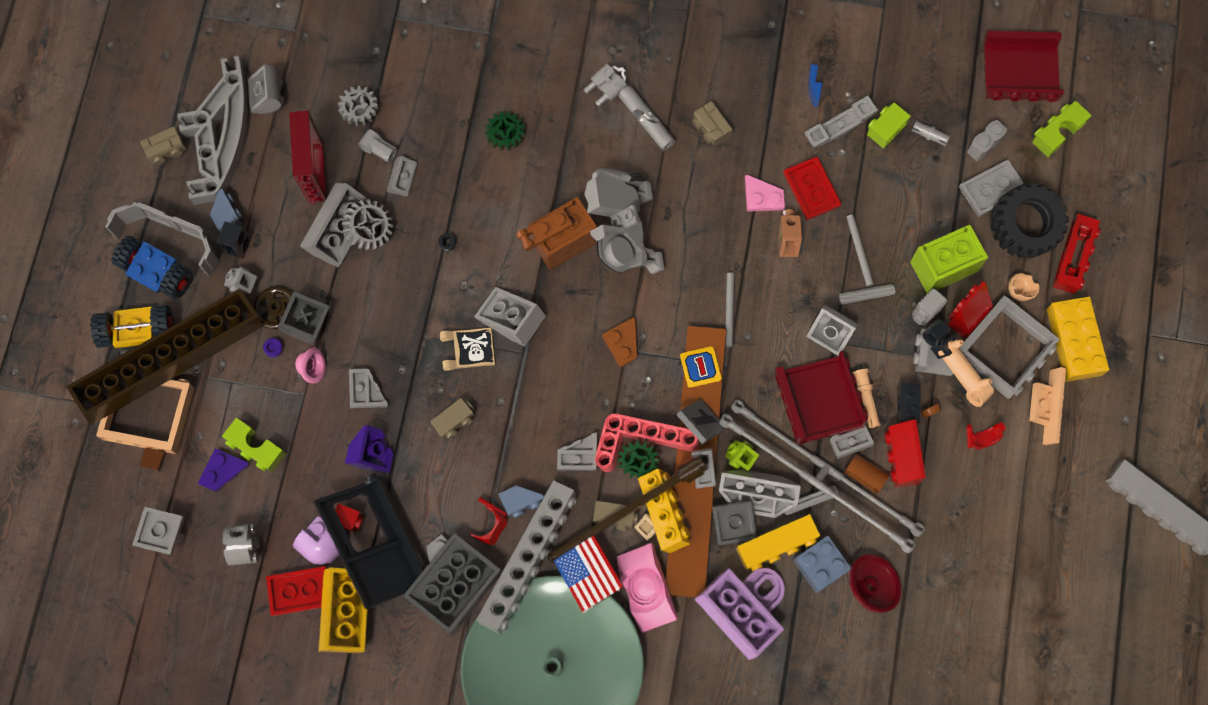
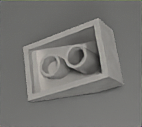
[474,287,546,346]

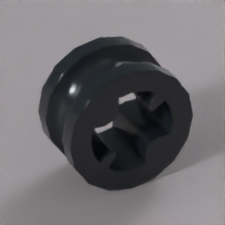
[438,233,456,252]

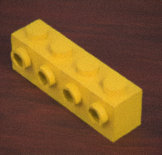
[638,469,690,553]
[736,514,820,572]

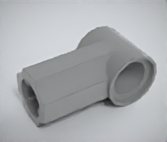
[358,129,397,163]

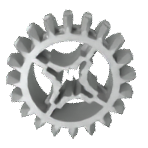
[342,199,393,250]

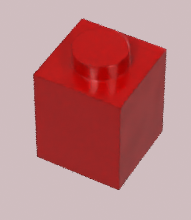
[335,504,364,533]

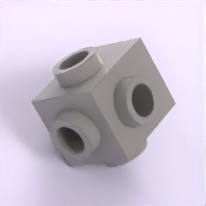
[224,267,257,294]

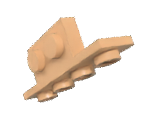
[1029,367,1066,445]

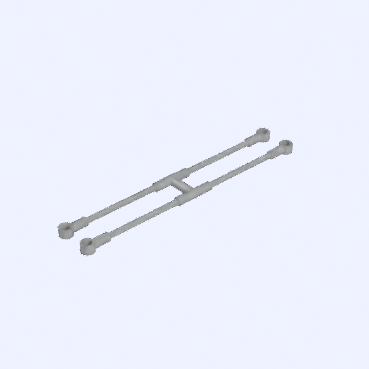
[719,400,925,553]

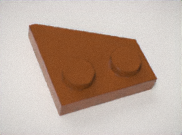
[602,317,637,368]

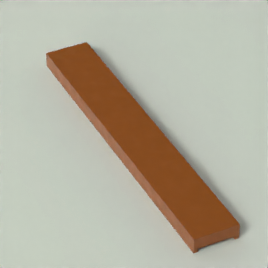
[666,326,726,598]

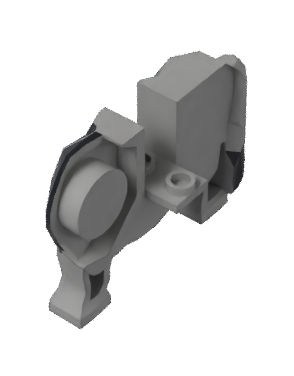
[585,168,664,274]

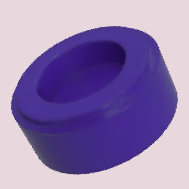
[263,338,283,358]

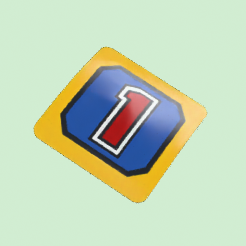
[680,346,721,388]

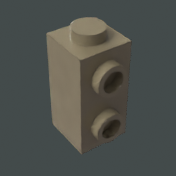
[430,398,475,440]
[593,501,638,531]

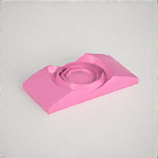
[617,543,678,633]

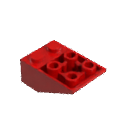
[948,281,993,340]

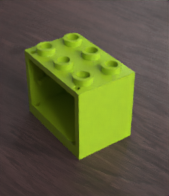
[910,225,988,294]

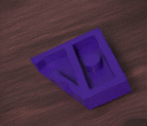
[197,448,250,492]

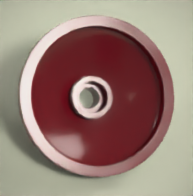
[849,554,902,613]

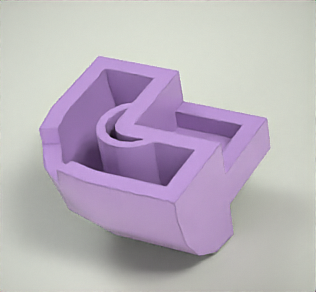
[293,516,339,565]

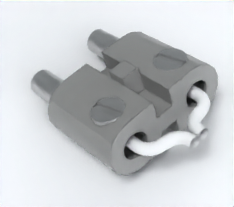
[583,64,627,107]

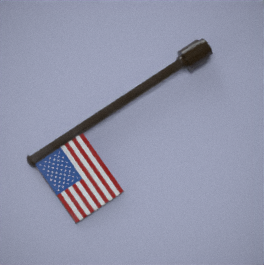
[548,456,708,613]

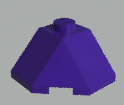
[345,425,394,473]

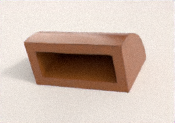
[844,453,890,494]

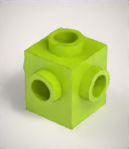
[725,440,759,471]

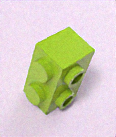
[867,103,911,149]

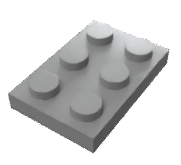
[959,160,1024,218]

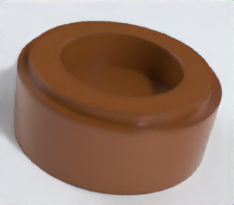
[921,403,942,418]

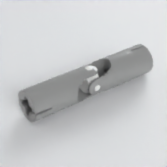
[618,86,676,151]

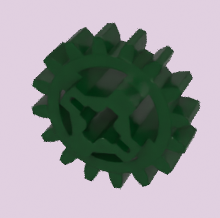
[485,111,525,151]
[617,437,660,479]

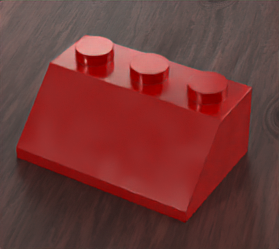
[884,420,926,487]

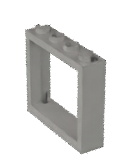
[959,295,1060,399]

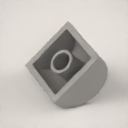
[248,64,284,114]
[806,304,859,356]

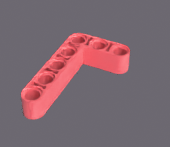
[595,414,700,472]

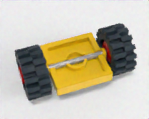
[90,305,175,348]

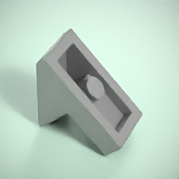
[691,449,716,489]

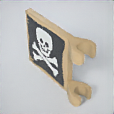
[440,328,495,371]

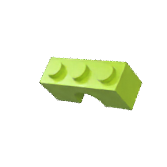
[1032,100,1092,157]
[222,418,286,472]

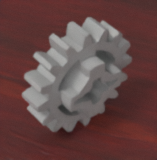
[338,86,379,126]

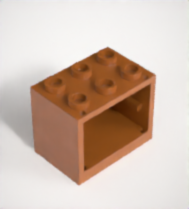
[528,197,597,270]

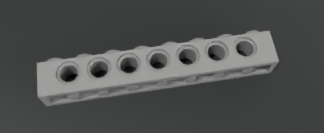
[476,480,577,635]

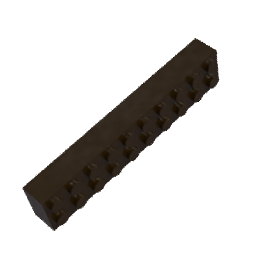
[66,288,263,426]

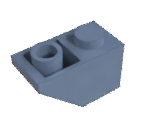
[210,189,242,232]
[499,486,544,519]

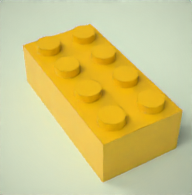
[1046,297,1109,382]
[319,568,367,653]

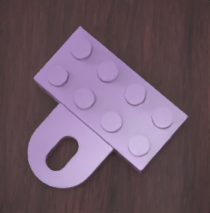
[695,568,785,660]

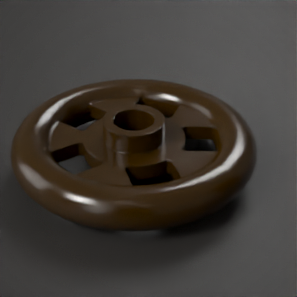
[253,286,293,330]

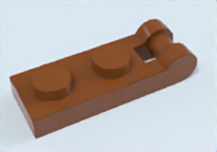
[516,208,573,251]

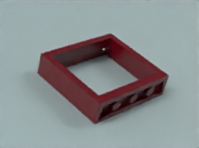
[289,110,327,205]

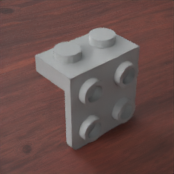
[913,328,954,376]

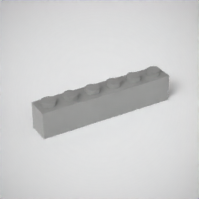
[1106,460,1208,555]

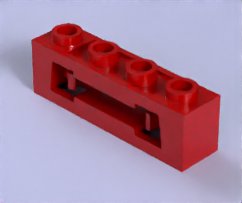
[1052,214,1101,294]

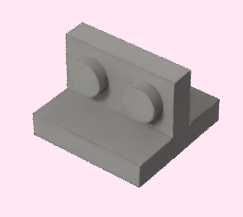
[132,507,185,555]

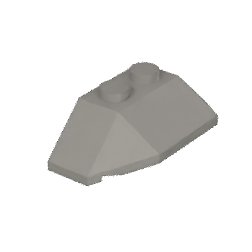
[719,469,801,518]

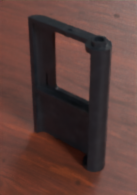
[313,474,426,609]

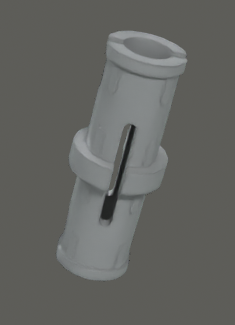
[912,120,950,146]

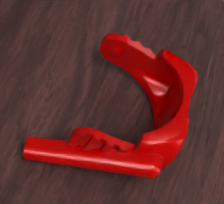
[966,422,1006,450]
[469,497,507,545]

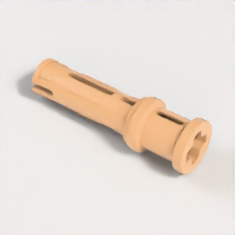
[852,369,881,428]

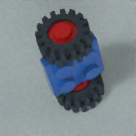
[111,235,193,300]

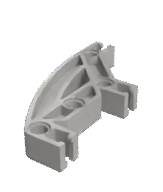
[177,56,248,205]

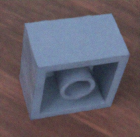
[793,536,851,594]

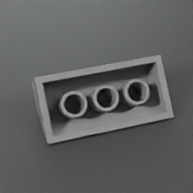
[300,183,373,267]

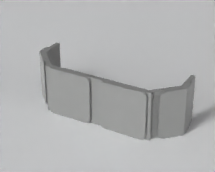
[105,202,219,276]

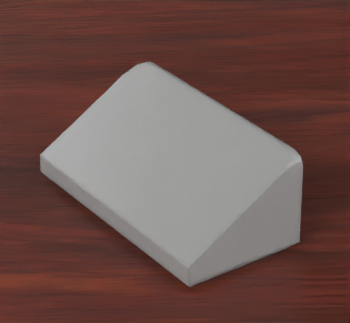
[386,156,418,197]

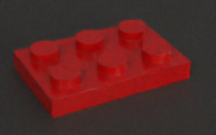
[783,157,841,221]
[266,566,327,617]

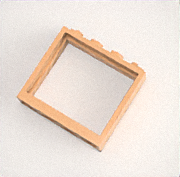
[96,379,195,454]

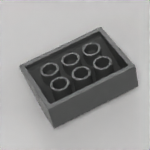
[403,533,502,636]

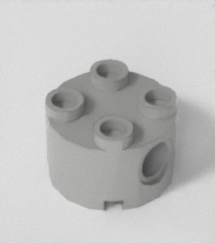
[223,523,260,566]

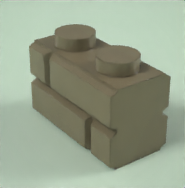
[693,101,733,147]
[140,126,186,165]

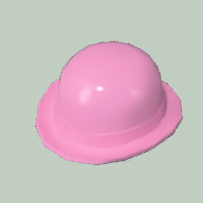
[295,347,326,384]

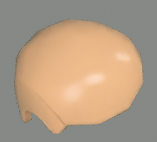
[1008,273,1040,302]

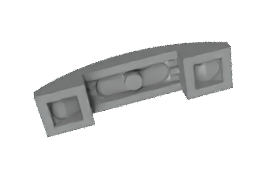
[804,96,878,148]

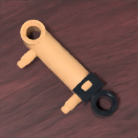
[922,320,994,407]

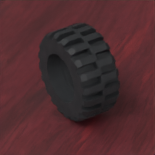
[990,183,1069,258]

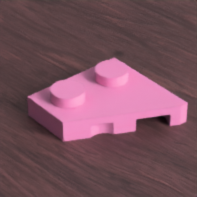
[745,175,785,211]

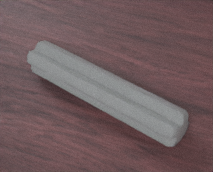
[839,284,895,304]
[784,485,839,515]

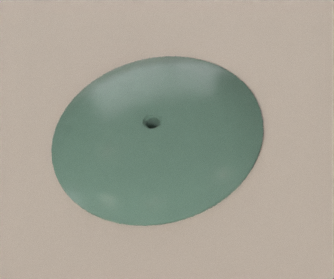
[461,576,643,705]

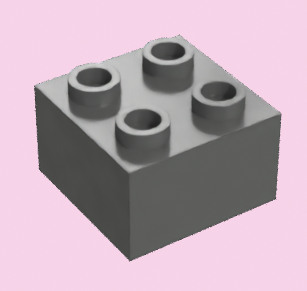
[278,291,330,345]

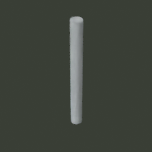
[846,214,874,287]
[725,273,734,347]

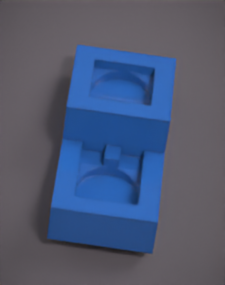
[808,64,822,107]

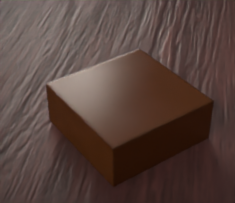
[139,447,166,472]

